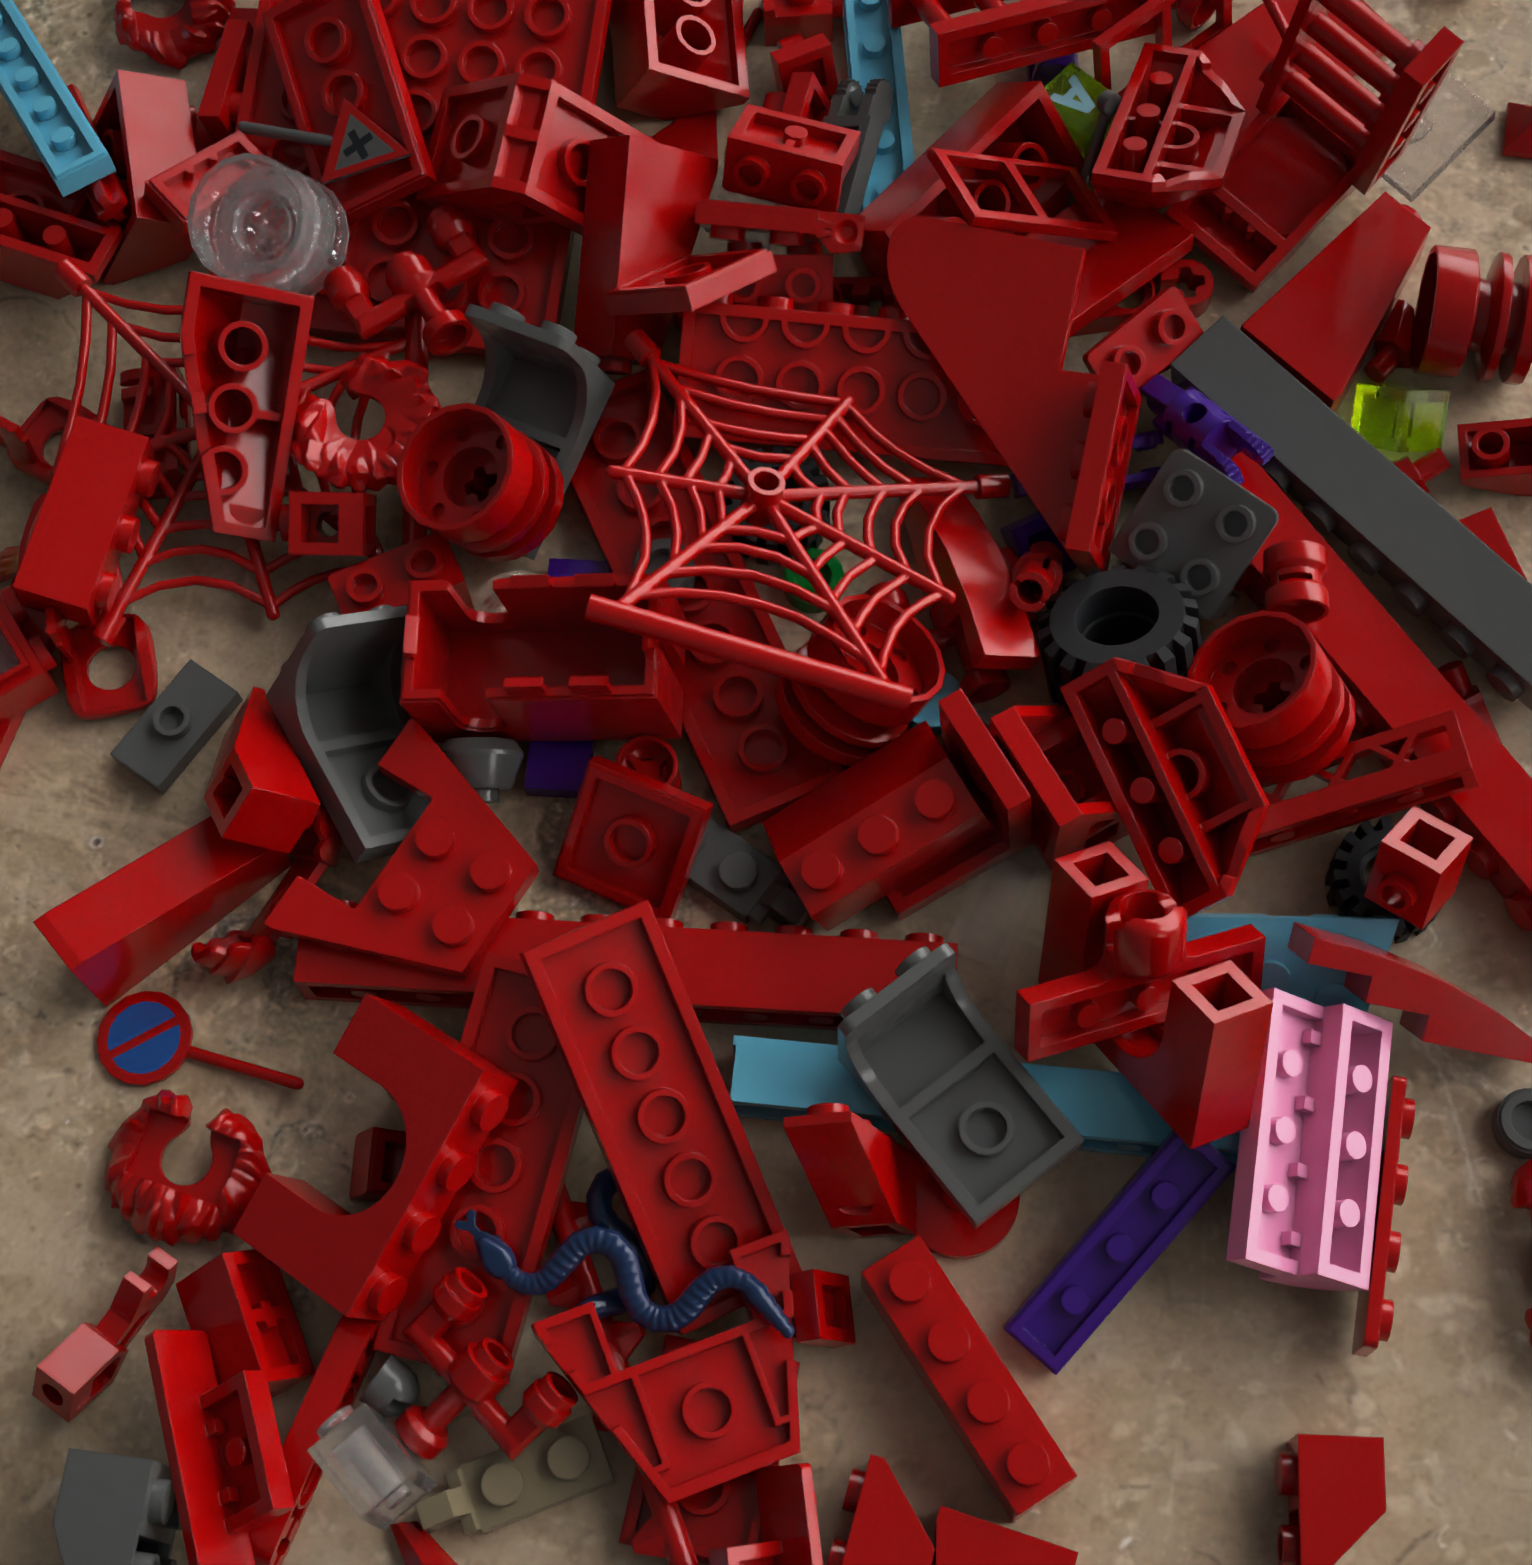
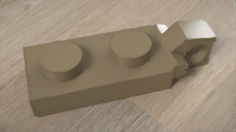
[415,1413,616,1536]

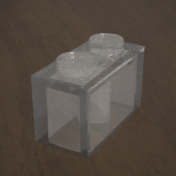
[307,1403,438,1530]

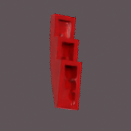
[895,476,1041,670]
[1287,922,1532,1063]

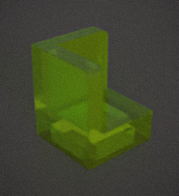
[1351,383,1450,453]

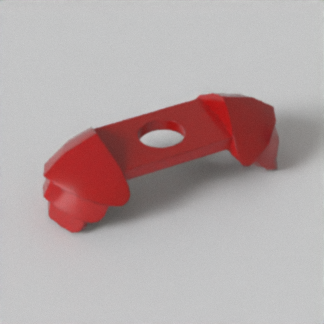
[190,802,343,984]

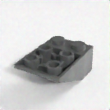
[53,1448,182,1565]

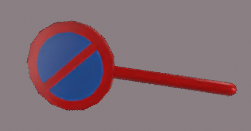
[96,991,304,1090]

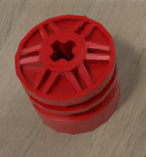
[1412,245,1532,385]
[397,403,564,563]
[774,594,946,766]
[1188,610,1356,784]

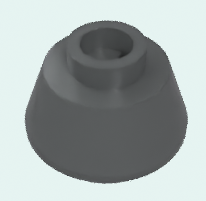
[440,737,524,804]

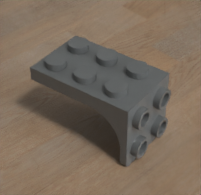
[464,302,615,560]
[265,605,430,863]
[838,943,1084,1229]

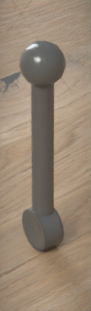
[1067,90,1122,207]

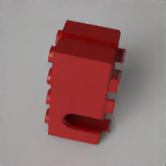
[399,573,687,743]

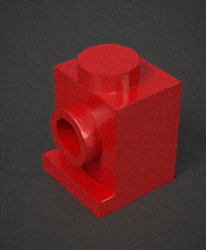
[762,0,843,46]
[279,491,377,556]

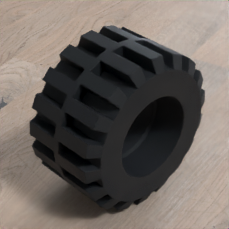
[1037,565,1203,717]

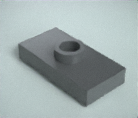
[110,659,243,795]

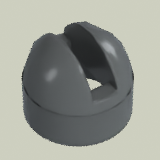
[359,1355,420,1417]

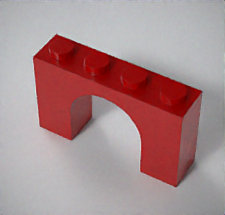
[1038,841,1273,1149]
[232,994,518,1322]

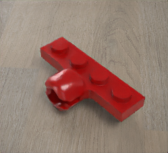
[1014,889,1266,1062]

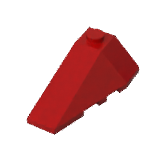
[179,271,315,543]

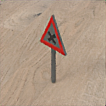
[237,98,413,185]

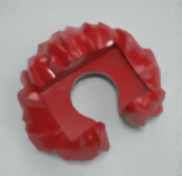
[113,0,236,69]
[290,352,441,493]
[104,1089,272,1247]

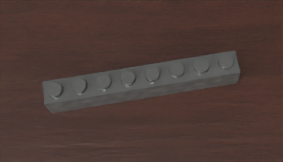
[1170,315,1532,710]

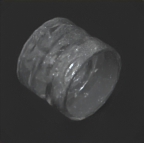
[187,153,350,296]

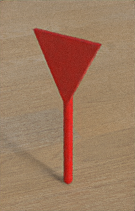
[651,8,763,176]

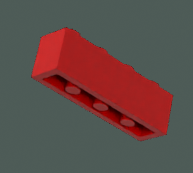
[861,1235,1077,1522]

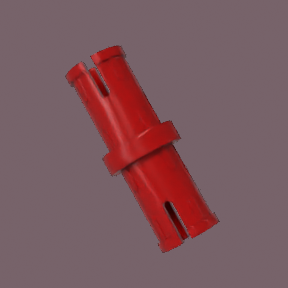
[1009,541,1064,612]

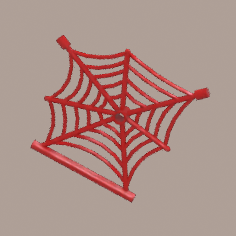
[48,258,429,647]
[584,329,1011,714]

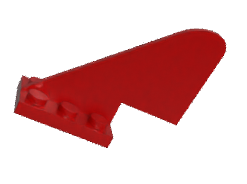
[887,216,1142,574]

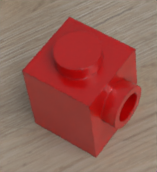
[1364,806,1474,929]

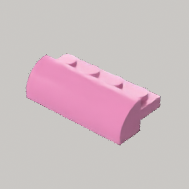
[1226,988,1393,1291]

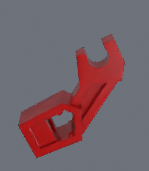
[32,1246,179,1423]

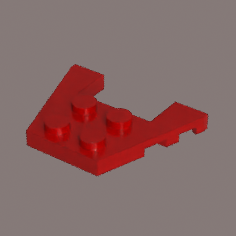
[264,718,540,979]
[531,1229,801,1505]

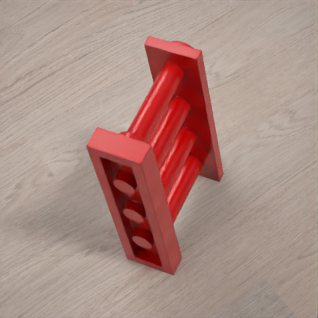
[888,0,1155,88]
[1255,0,1464,195]

